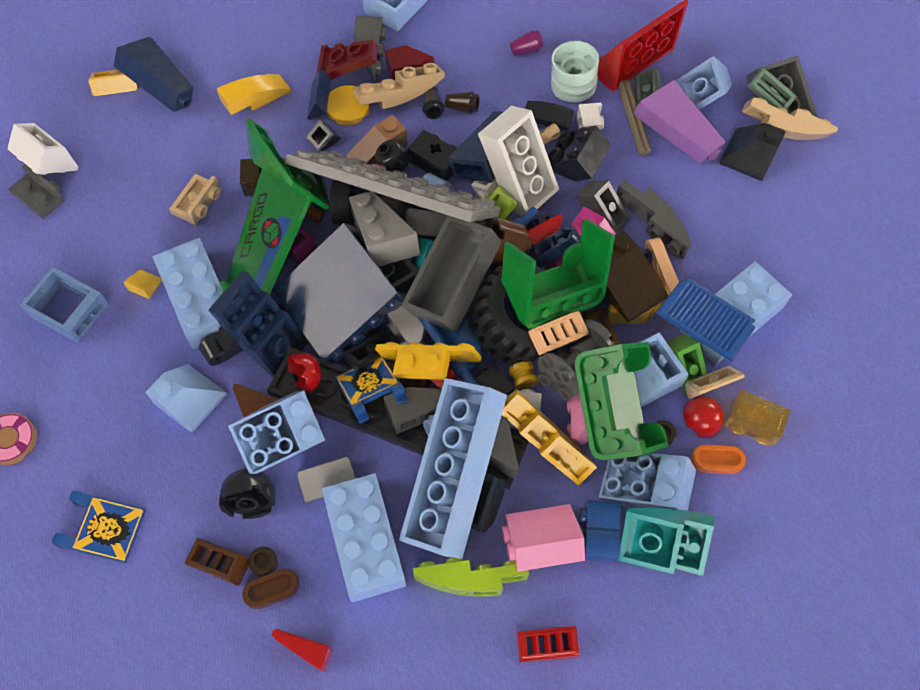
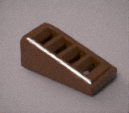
[184,538,249,586]

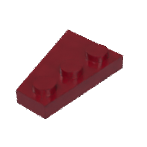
[316,40,378,80]

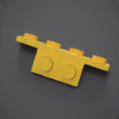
[375,342,481,380]

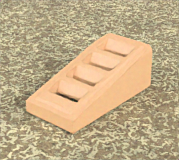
[528,311,589,356]

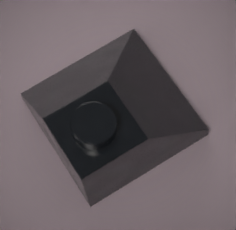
[719,123,786,181]

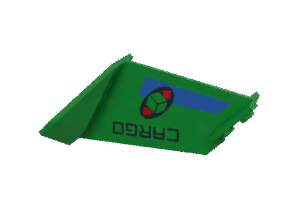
[220,118,329,295]

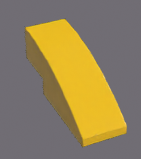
[217,74,291,115]

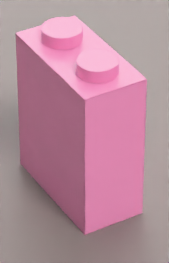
[502,504,585,572]

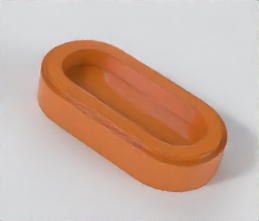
[691,445,746,474]

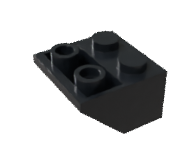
[548,125,611,182]

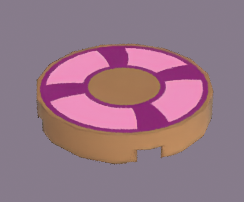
[0,413,38,466]

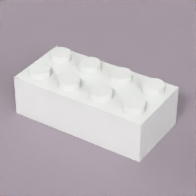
[478,106,559,216]

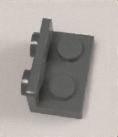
[8,164,65,219]

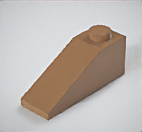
[344,115,407,166]

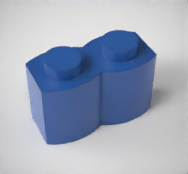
[579,500,621,562]

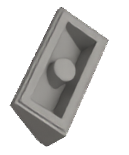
[297,457,355,503]

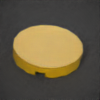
[327,85,370,126]

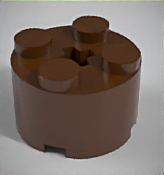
[486,217,532,269]

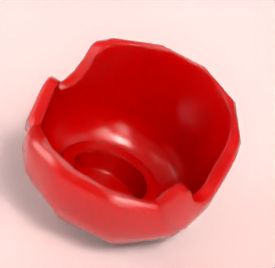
[288,353,321,393]
[683,396,724,438]

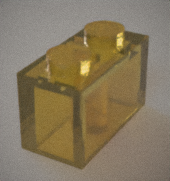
[724,390,791,446]

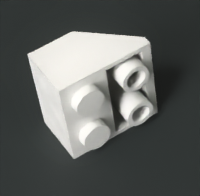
[8,123,78,175]

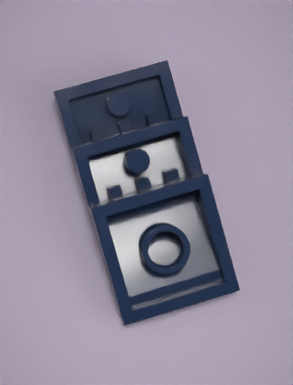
[208,271,309,378]

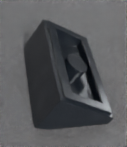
[343,328,400,370]

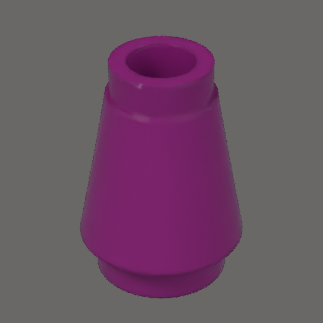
[510,30,543,55]

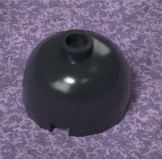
[219,468,276,519]

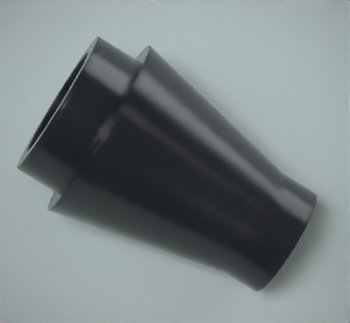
[422,86,445,119]

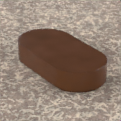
[242,569,299,609]

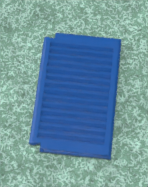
[656,278,756,362]

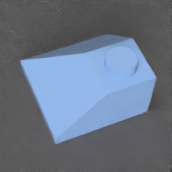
[676,56,732,110]
[145,364,227,433]

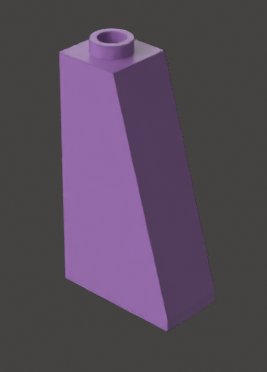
[633,80,726,164]

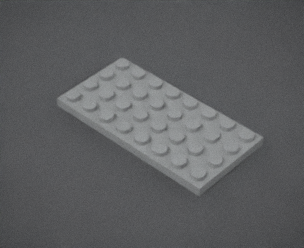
[285,150,501,222]

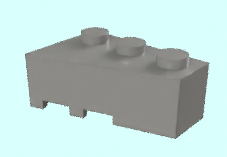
[349,191,420,266]

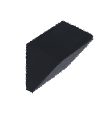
[306,120,341,152]

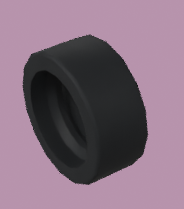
[330,180,355,225]

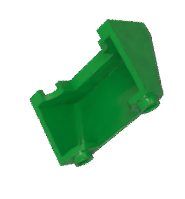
[575,342,668,460]

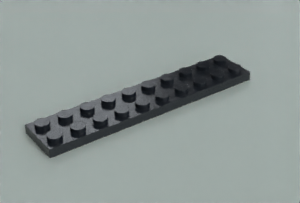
[267,347,529,490]

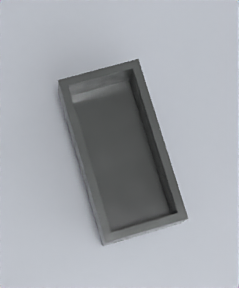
[401,215,502,333]

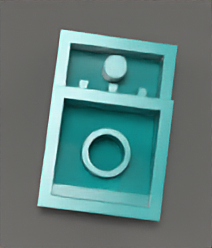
[618,508,715,576]

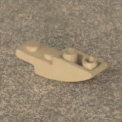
[353,63,445,109]
[741,97,838,140]

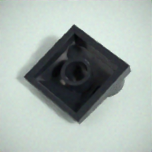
[471,473,505,533]

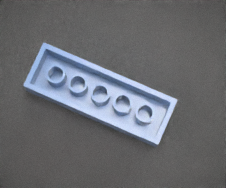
[399,378,507,559]

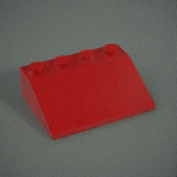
[597,0,689,92]

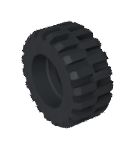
[467,266,566,364]

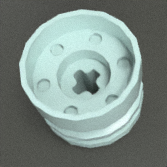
[551,41,599,103]

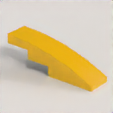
[502,390,597,486]

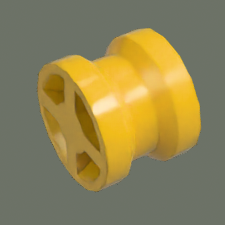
[508,361,539,391]

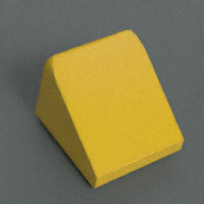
[124,269,162,299]

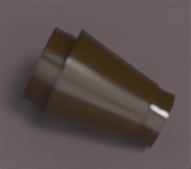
[445,91,480,114]

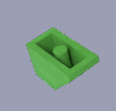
[666,334,707,396]

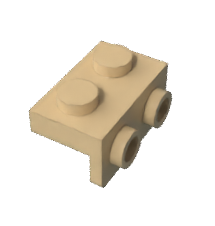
[169,174,221,225]

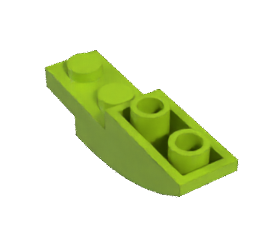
[413,558,529,597]

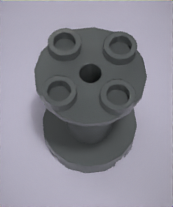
[538,320,617,401]

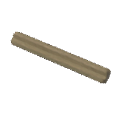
[618,80,652,156]

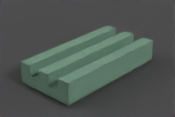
[747,67,797,110]

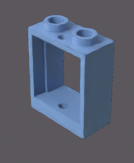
[20,267,109,343]

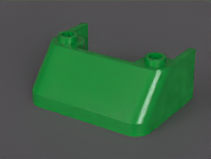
[501,218,615,329]

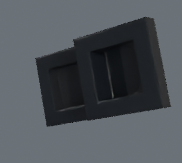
[525,101,574,130]

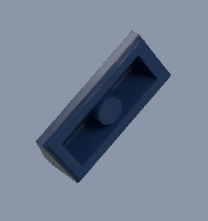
[307,69,331,120]

